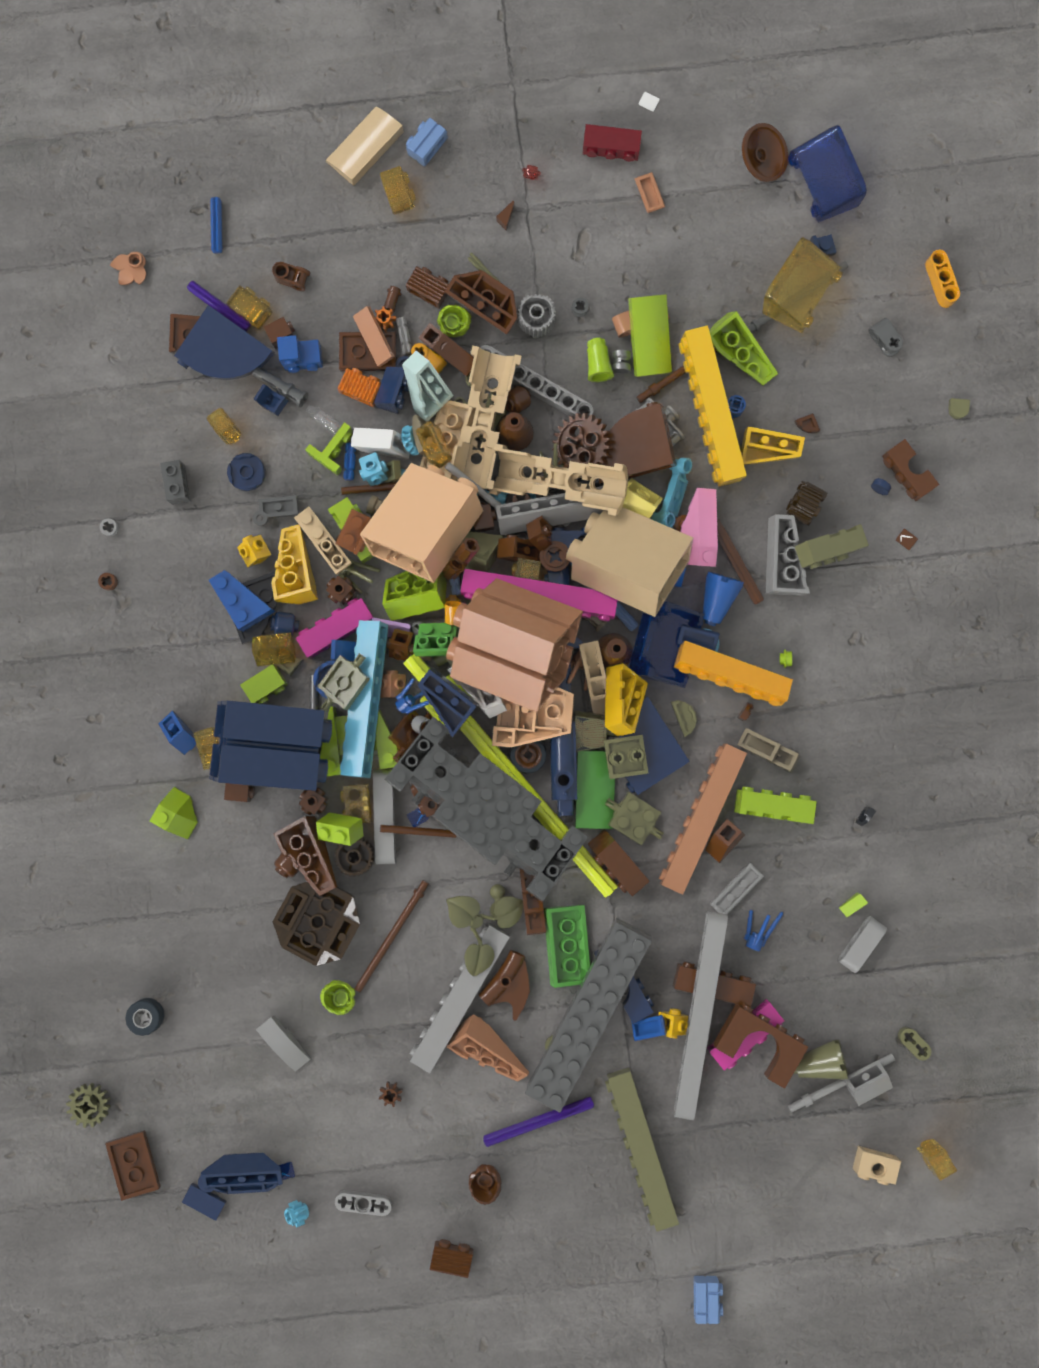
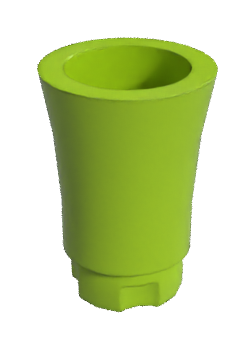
[587,338,614,382]

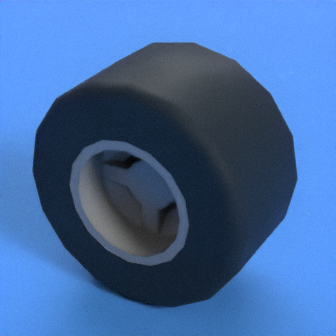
[125,998,165,1036]

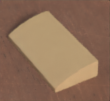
[326,107,404,186]
[420,400,476,473]

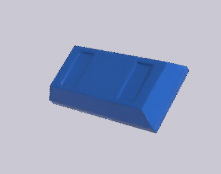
[631,1015,666,1041]

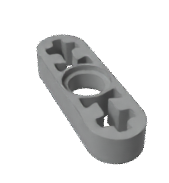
[335,1190,392,1216]

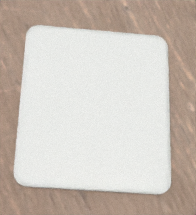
[638,92,660,111]

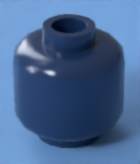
[270,612,299,638]

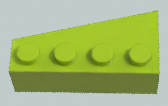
[734,786,817,824]

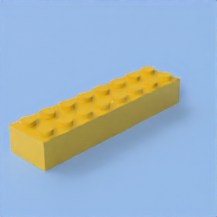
[679,325,747,487]

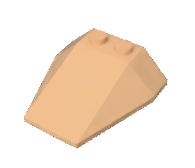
[492,687,574,747]

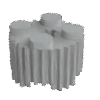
[518,294,556,338]

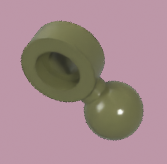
[489,884,505,916]

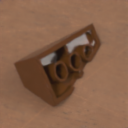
[273,816,337,896]

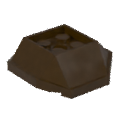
[272,882,361,966]

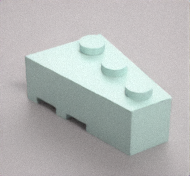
[402,351,454,422]

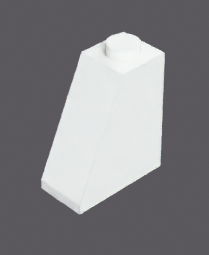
[351,428,410,459]

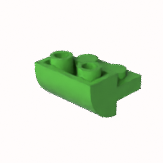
[413,623,459,657]

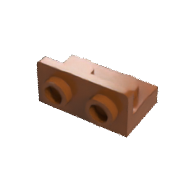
[335,509,371,555]

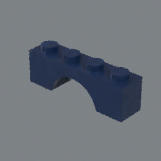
[594,950,654,1024]

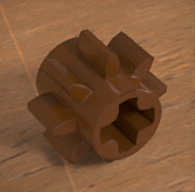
[379,1081,403,1107]

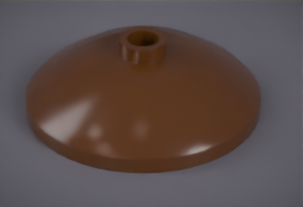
[742,123,788,182]

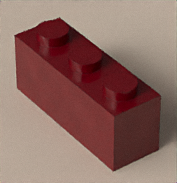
[582,124,642,162]

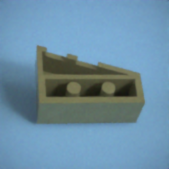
[795,524,869,569]
[459,531,503,572]

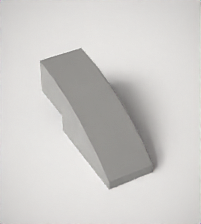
[256,1015,311,1072]

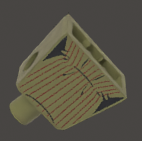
[574,711,616,752]

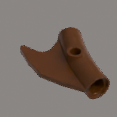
[478,950,530,1021]

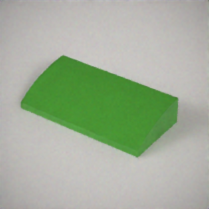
[575,751,615,829]
[544,905,590,988]

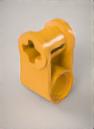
[411,343,447,374]

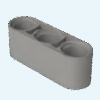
[838,916,887,973]

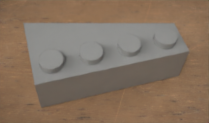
[765,514,810,596]

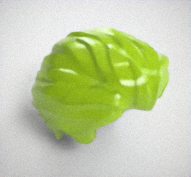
[437,305,471,337]
[320,980,355,1015]

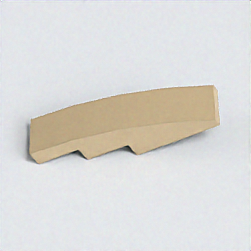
[579,640,606,715]

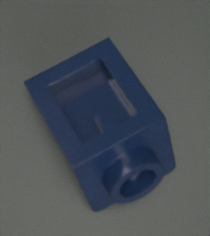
[807,234,836,260]

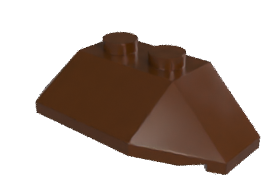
[444,270,518,335]

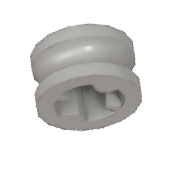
[100,518,119,536]

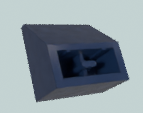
[374,367,409,414]

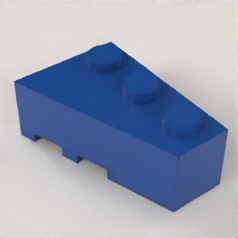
[209,570,276,631]

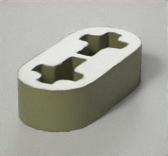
[898,1027,932,1061]

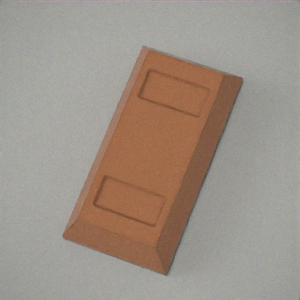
[635,172,665,213]

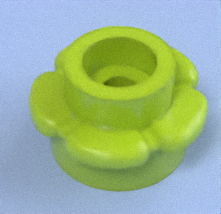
[779,649,792,668]

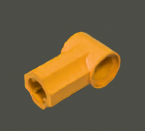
[445,595,462,625]

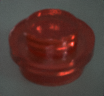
[522,165,541,180]

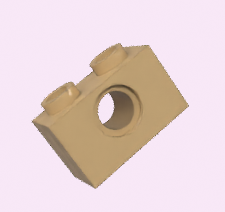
[853,1146,901,1185]

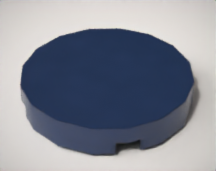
[227,453,266,491]

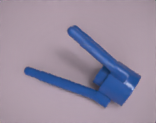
[395,678,430,714]
[744,910,783,951]

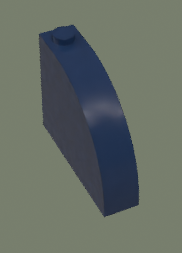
[174,305,275,380]
[618,697,690,795]

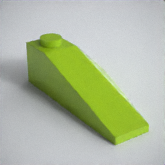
[709,311,778,385]

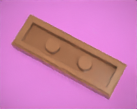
[353,306,395,367]

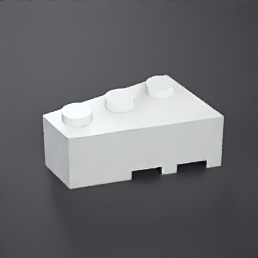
[447,667,507,718]

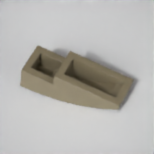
[737,728,800,773]

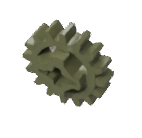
[66,1083,111,1128]

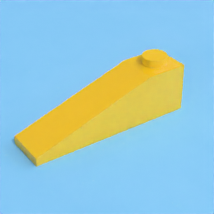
[271,524,318,605]

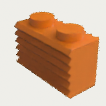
[337,368,381,408]

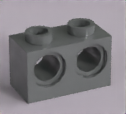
[160,460,191,505]

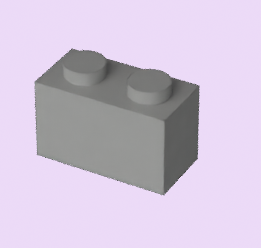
[845,1060,893,1106]

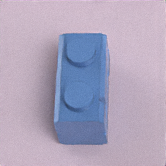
[406,118,448,167]
[694,1276,723,1324]

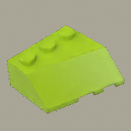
[382,571,447,621]

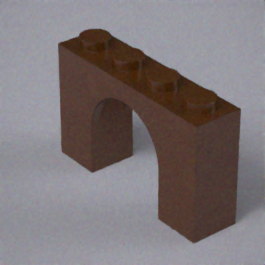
[713,1003,808,1089]

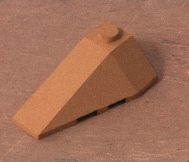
[446,1014,529,1082]

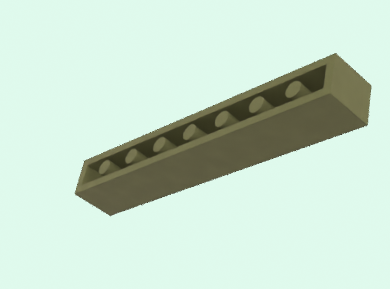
[605,1067,679,1232]

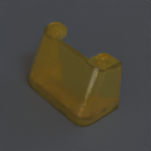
[762,237,843,333]

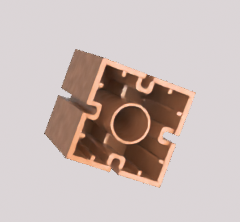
[446,578,583,712]

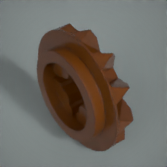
[540,541,569,572]

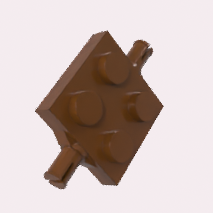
[388,710,432,762]

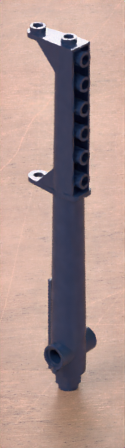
[544,527,587,816]

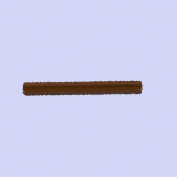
[717,519,764,605]

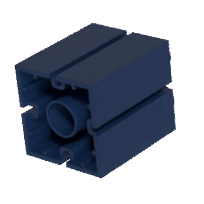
[209,700,332,791]

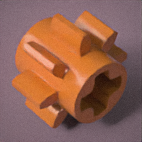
[375,306,396,332]

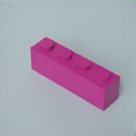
[296,598,374,659]
[707,999,785,1070]

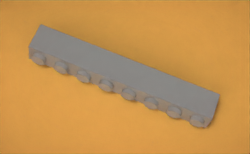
[409,923,510,1073]

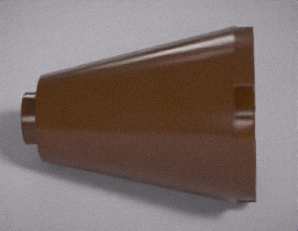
[496,412,534,451]
[598,633,633,669]

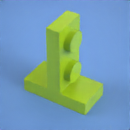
[305,422,353,476]

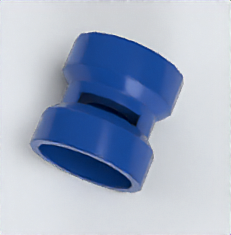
[728,395,746,419]

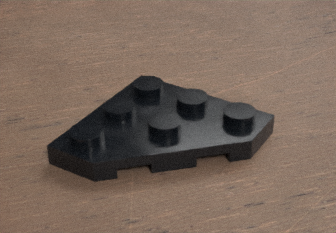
[234,571,278,645]

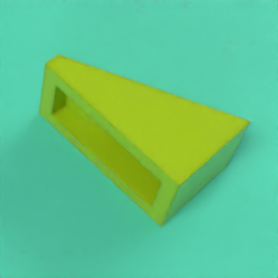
[839,893,868,917]

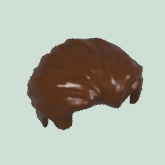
[469,1164,502,1205]

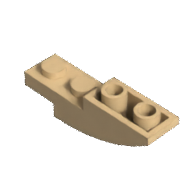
[294,507,352,575]

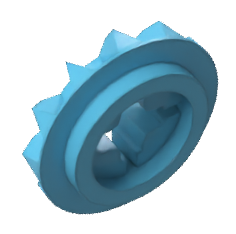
[401,425,419,456]

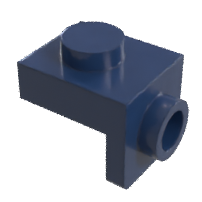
[254,384,288,416]

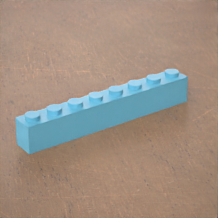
[340,620,389,778]

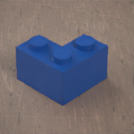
[277,335,323,373]

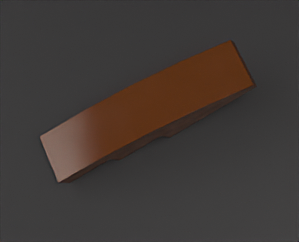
[520,869,546,935]

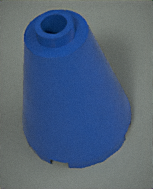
[702,571,744,626]

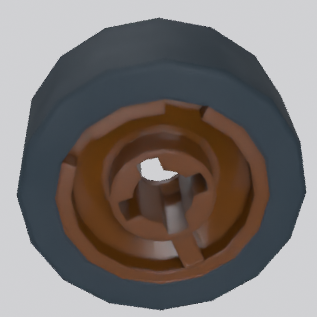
[510,741,547,773]

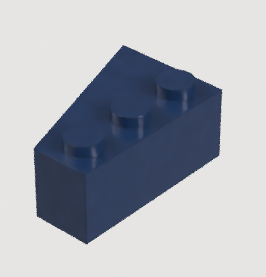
[418,668,479,737]

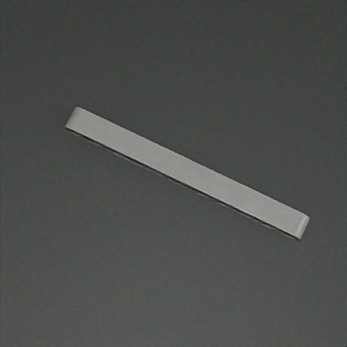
[673,911,728,1120]

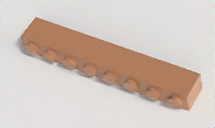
[659,744,747,895]

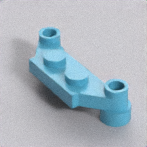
[652,458,692,528]

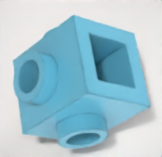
[359,452,388,486]

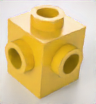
[237,535,271,567]
[658,1008,689,1039]

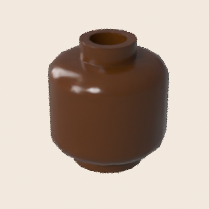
[505,386,531,413]
[274,853,299,879]

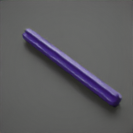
[483,1097,594,1147]

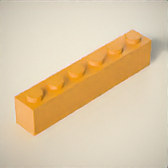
[674,641,793,706]

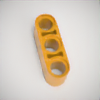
[925,249,960,308]

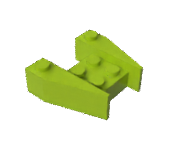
[320,706,399,777]

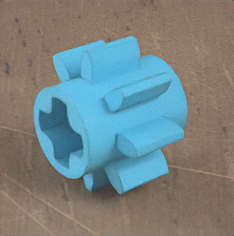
[284,1200,309,1228]

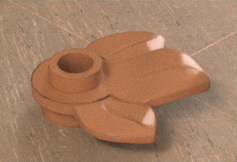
[110,252,146,285]

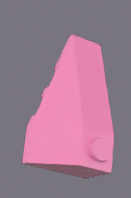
[680,488,718,567]

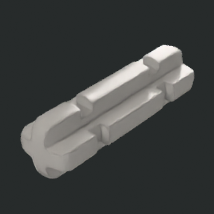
[396,317,412,355]

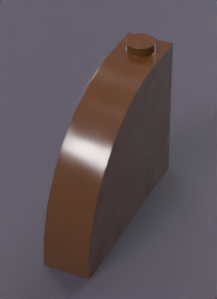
[598,402,677,485]

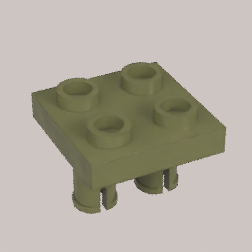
[604,735,649,779]

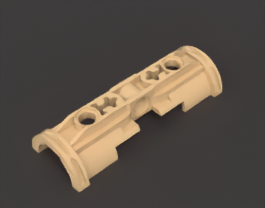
[444,345,522,490]
[489,444,628,516]

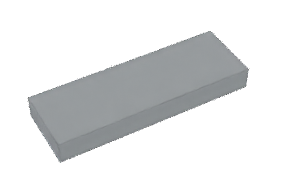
[709,862,764,914]

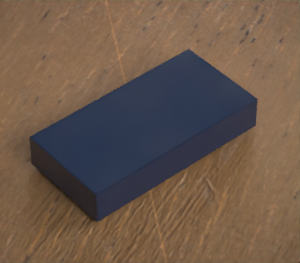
[677,624,720,651]
[182,1183,226,1221]

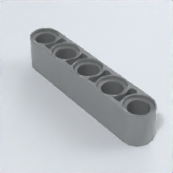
[373,769,396,864]

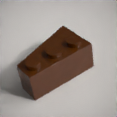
[588,829,650,896]

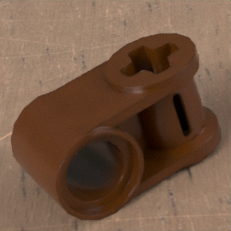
[272,262,311,292]

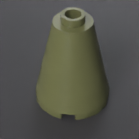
[794,1039,848,1080]

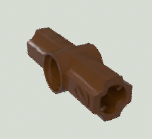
[442,537,480,580]

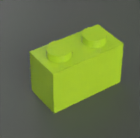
[240,664,288,704]
[316,812,364,846]

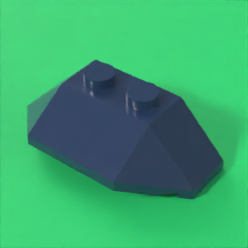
[201,1153,283,1194]

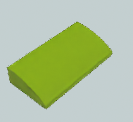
[628,294,672,377]

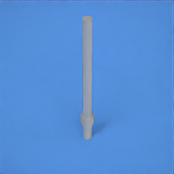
[788,1053,895,1113]

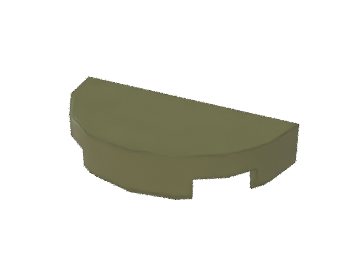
[670,700,697,737]

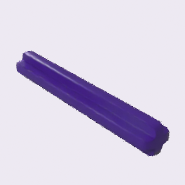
[187,281,251,332]

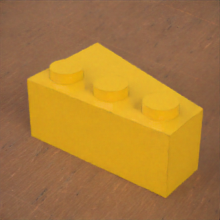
[740,427,805,465]
[605,663,648,736]

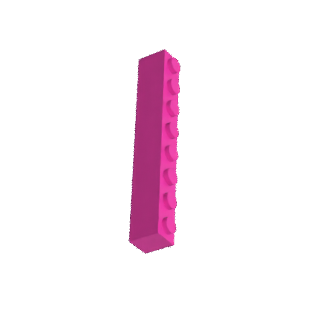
[461,569,617,622]

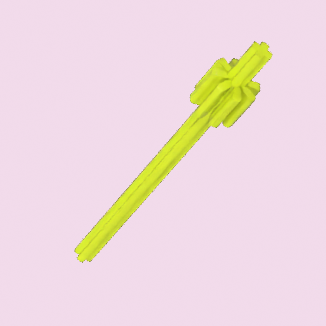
[403,654,618,898]

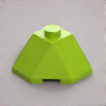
[149,787,198,839]

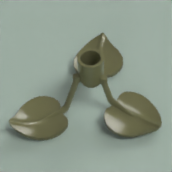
[446,896,523,976]

